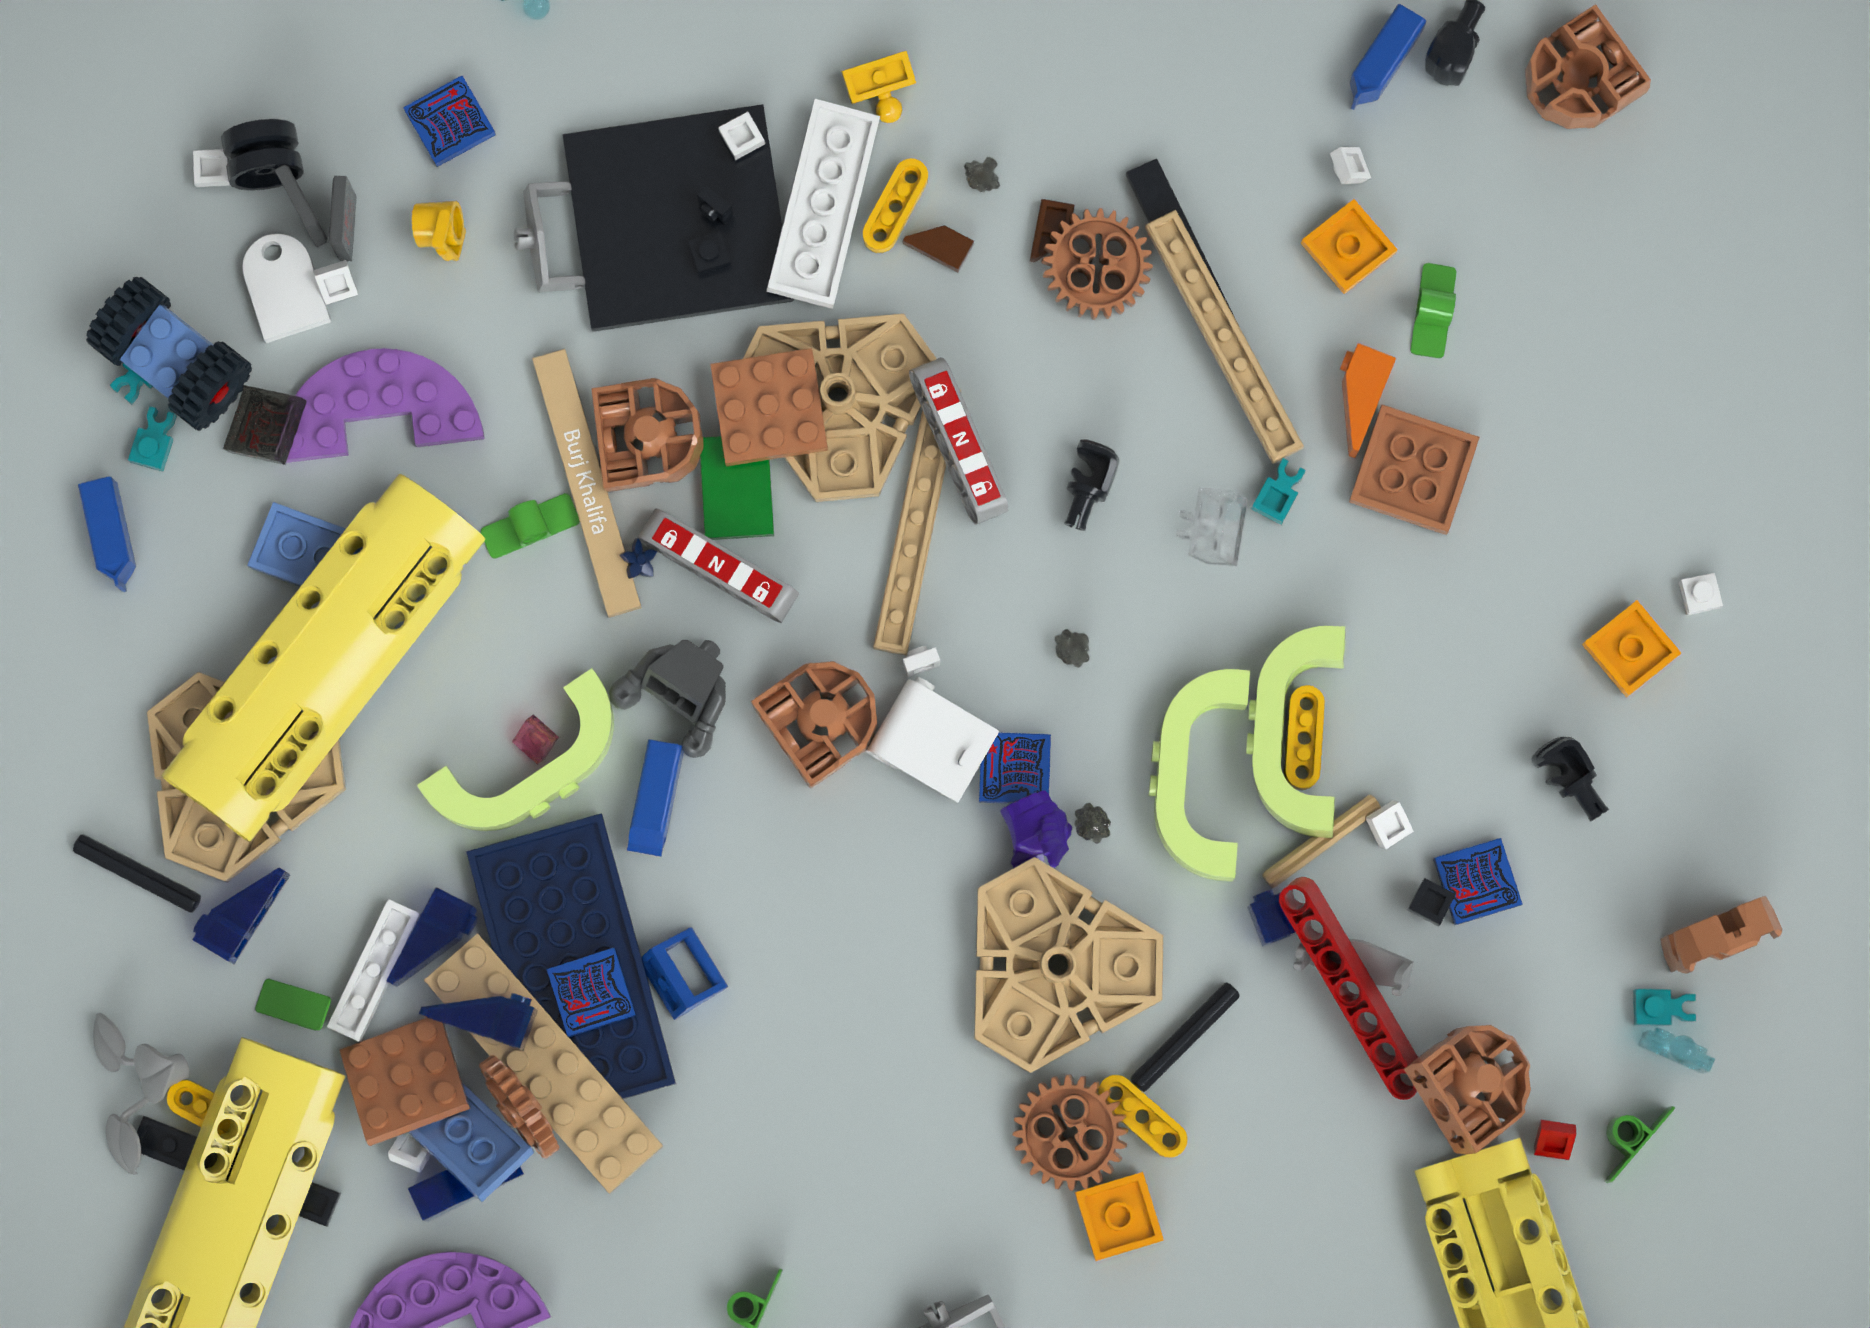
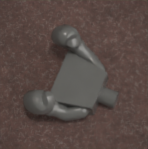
[609,640,726,758]

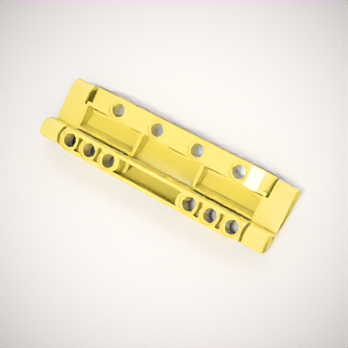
[161,474,485,842]
[124,1037,346,1328]
[1414,1138,1590,1328]

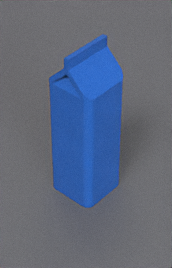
[1350,4,1426,110]
[78,477,136,592]
[627,739,684,857]

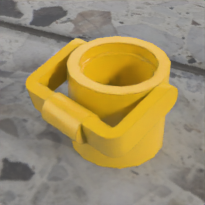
[412,201,466,261]

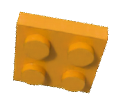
[1301,199,1398,294]
[1582,600,1681,698]
[1075,1172,1164,1261]

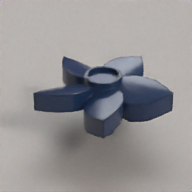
[620,538,657,579]

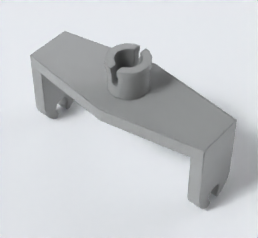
[514,182,585,292]
[1293,939,1414,996]
[919,1294,1005,1328]

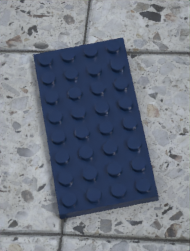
[466,813,676,1099]

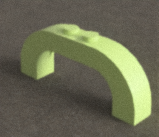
[1246,626,1346,838]
[417,668,614,831]
[1149,669,1250,882]

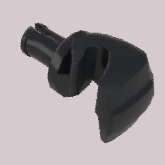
[1425,0,1485,86]
[1064,439,1119,531]
[1532,736,1609,822]

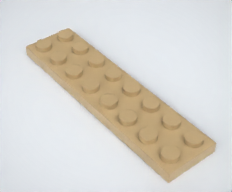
[424,933,663,1194]

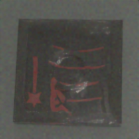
[223,385,307,465]

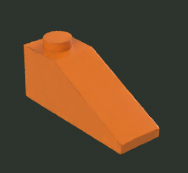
[1340,343,1396,458]

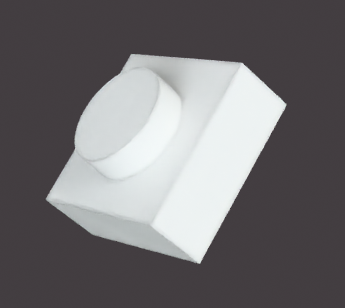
[718,112,765,160]
[1330,147,1371,184]
[193,149,230,187]
[314,260,358,305]
[1679,573,1723,615]
[903,646,940,677]
[1366,800,1414,849]
[388,1132,431,1173]

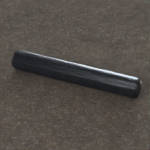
[73,834,201,913]
[1131,982,1240,1092]

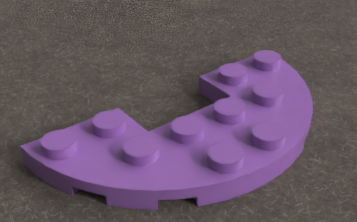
[278,348,485,464]
[350,1252,552,1328]

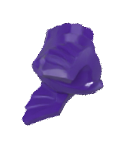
[1000,791,1073,869]

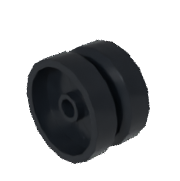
[221,119,304,191]

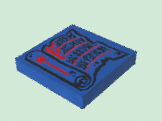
[403,76,496,167]
[979,733,1051,804]
[1433,838,1523,926]
[547,948,636,1037]

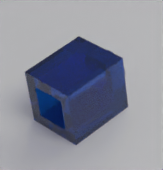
[1247,889,1296,947]

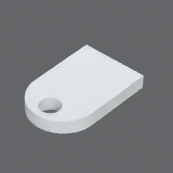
[243,234,331,343]

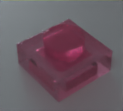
[512,714,559,765]

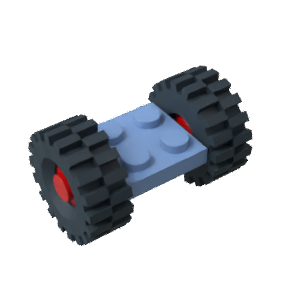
[86,276,252,431]

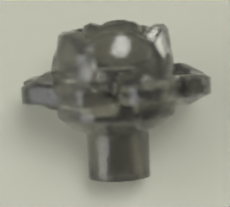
[964,157,1000,192]
[1054,629,1090,668]
[1074,803,1111,844]

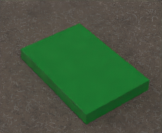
[700,436,774,540]

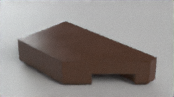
[1030,199,1075,262]
[903,225,974,273]

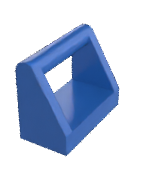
[641,927,728,1020]

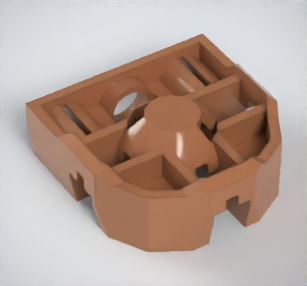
[1525,4,1651,129]
[591,378,704,492]
[751,661,877,788]
[1660,895,1783,974]
[1404,1025,1531,1155]

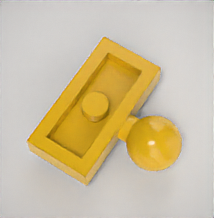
[841,51,916,123]

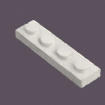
[327,899,421,1042]

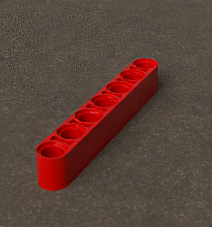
[1279,877,1422,1100]

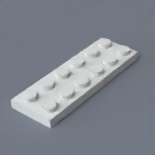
[766,99,880,309]

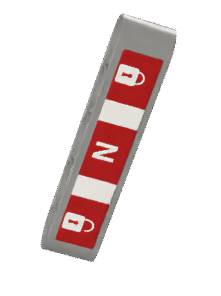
[909,358,1008,525]
[637,508,799,623]

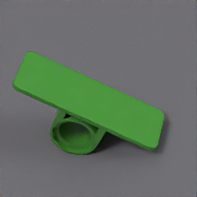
[1410,263,1457,358]
[481,493,580,559]
[255,979,331,1031]
[1605,1106,1675,1183]
[727,1269,783,1328]

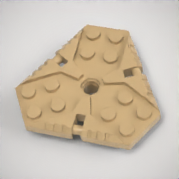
[743,314,937,502]
[147,672,346,883]
[974,857,1163,1073]

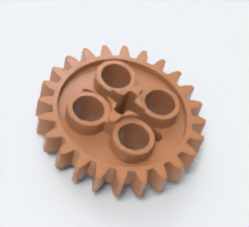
[1041,208,1153,320]
[479,1055,560,1159]
[1012,1074,1129,1191]

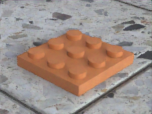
[710,348,828,466]
[1349,404,1480,535]
[339,1013,470,1146]

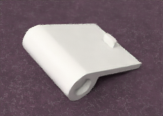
[866,677,999,803]

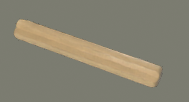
[1262,795,1381,888]

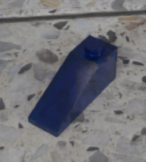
[192,868,290,964]
[386,887,478,987]
[419,993,538,1051]
[408,1166,524,1222]

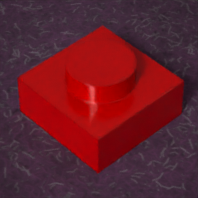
[1534,1120,1577,1160]

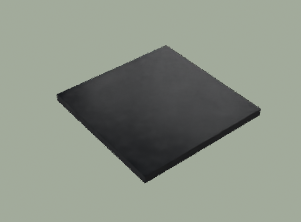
[563,104,794,332]

